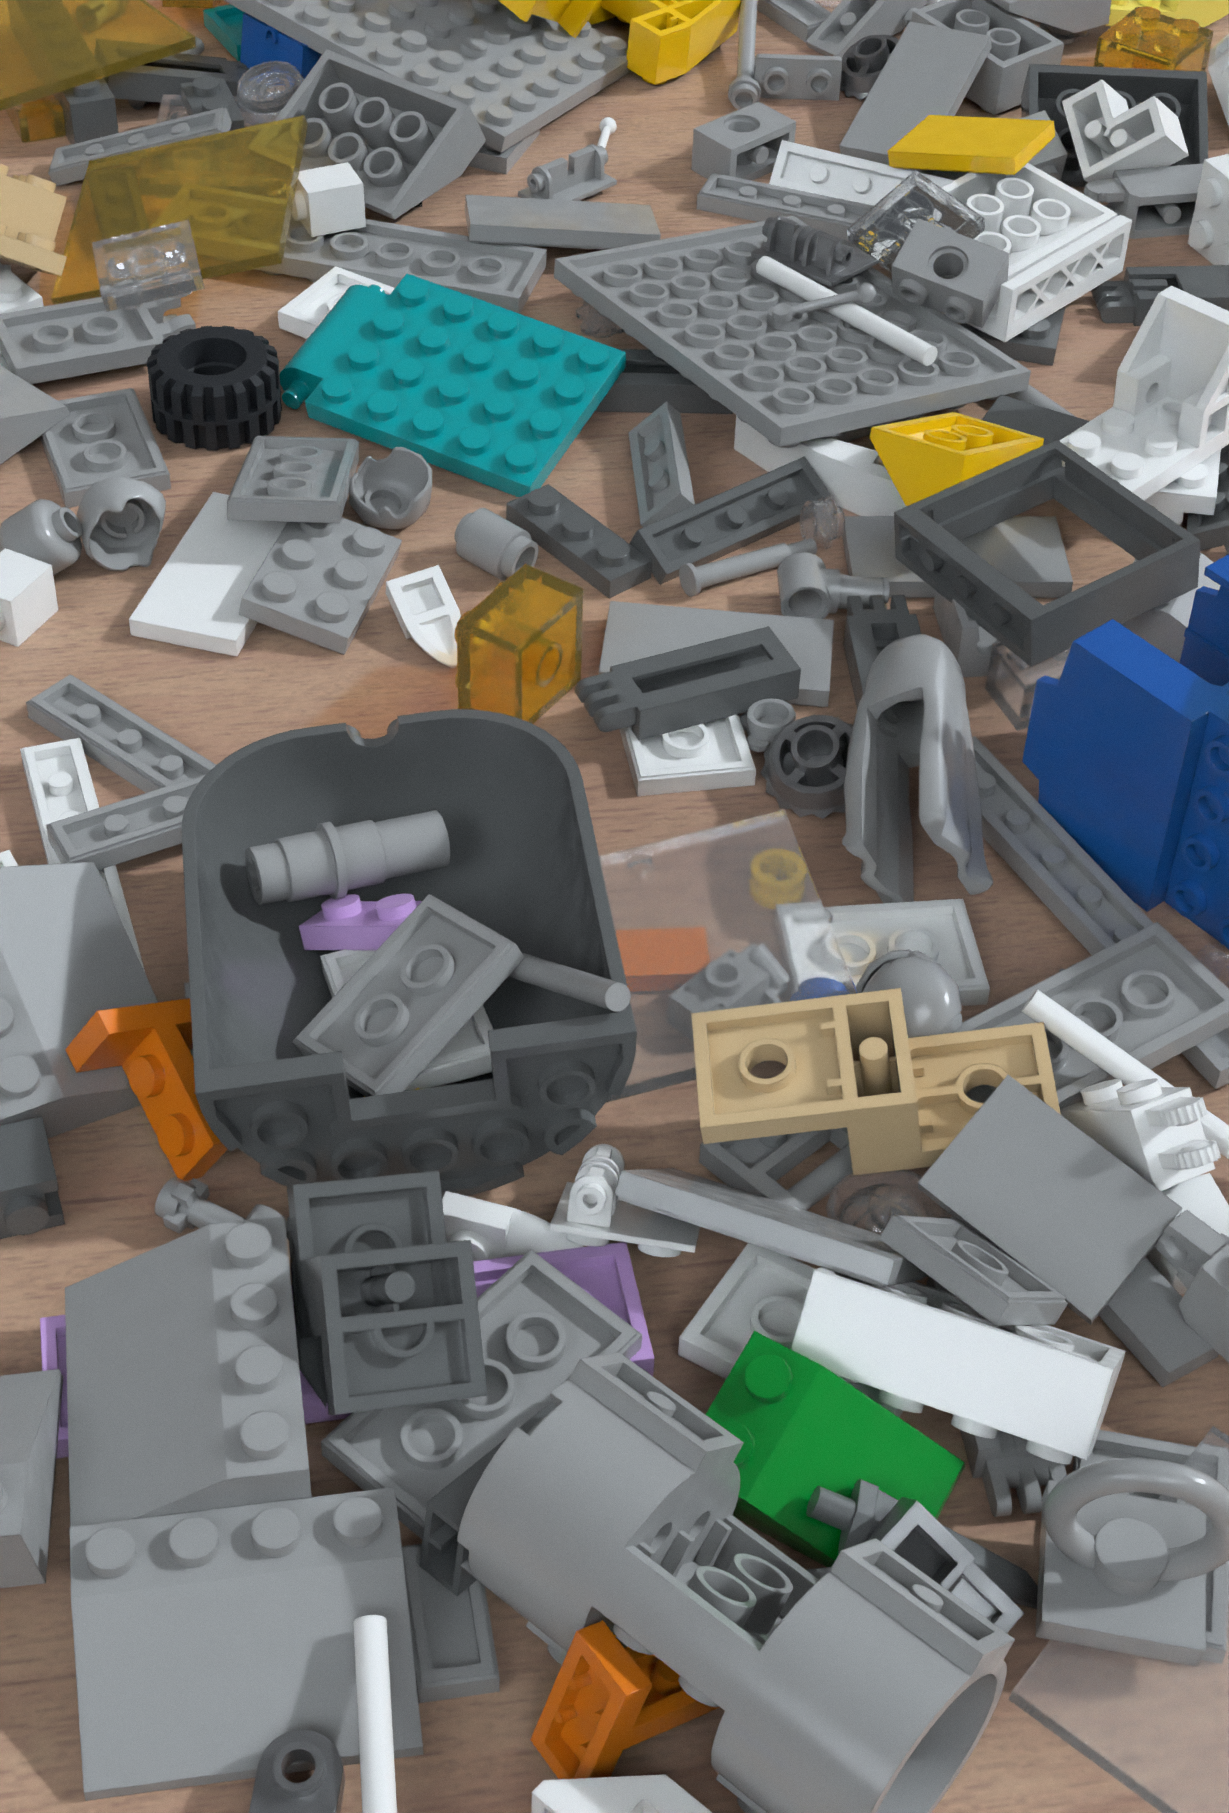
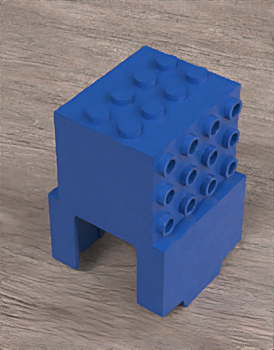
[1022,554,1229,950]

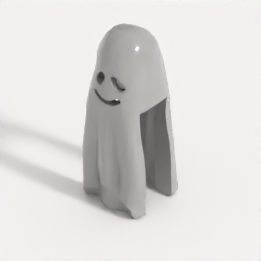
[842,634,993,903]

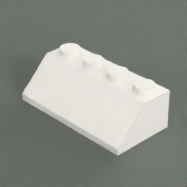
[791,1267,1126,1464]

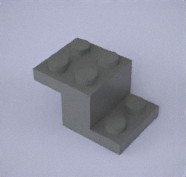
[287,1171,488,1415]

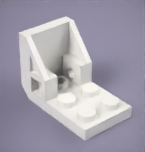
[1059,286,1229,500]

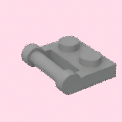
[699,1127,853,1211]

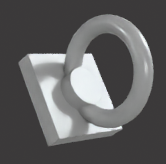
[1035,1458,1229,1667]

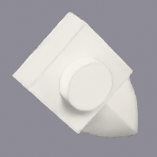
[386,565,464,668]
[442,1191,583,1261]

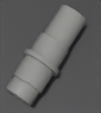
[245,810,450,905]

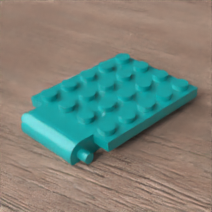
[280,273,626,497]

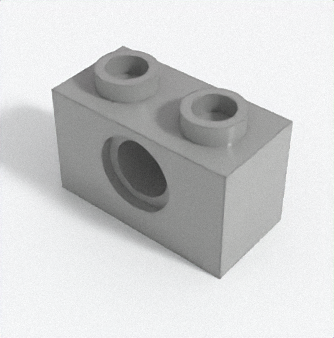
[691,101,796,181]
[892,218,1009,328]

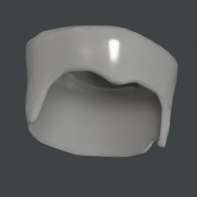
[77,476,166,571]

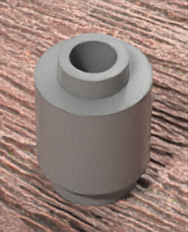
[454,508,539,582]

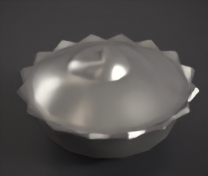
[840,35,899,101]
[761,715,853,819]

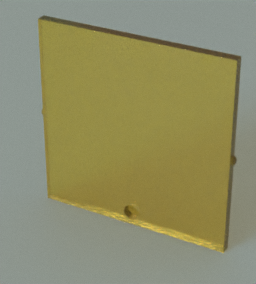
[0,0,196,111]
[51,115,308,305]

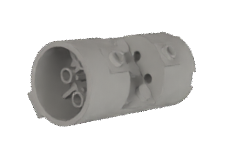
[457,1352,1015,1813]

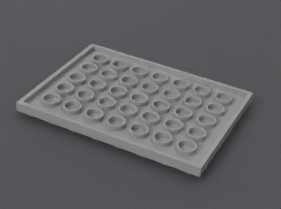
[224,0,631,153]
[554,216,1031,448]

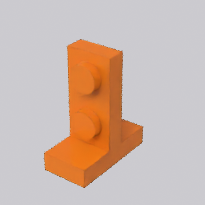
[65,998,228,1181]
[530,1620,720,1779]

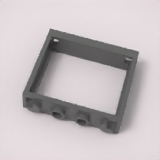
[894,440,1201,667]

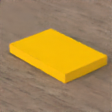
[887,115,1055,175]

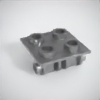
[751,215,882,288]

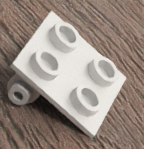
[549,1144,700,1257]

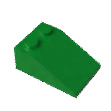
[705,1331,965,1567]

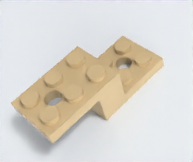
[0,164,67,276]
[691,988,1061,1176]

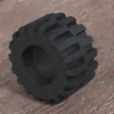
[147,326,282,451]

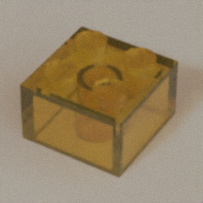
[1093,6,1214,72]
[454,564,583,724]

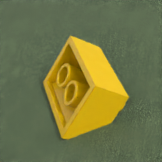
[870,412,1044,506]

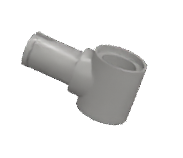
[777,552,890,619]

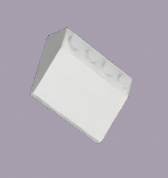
[879,163,1118,280]

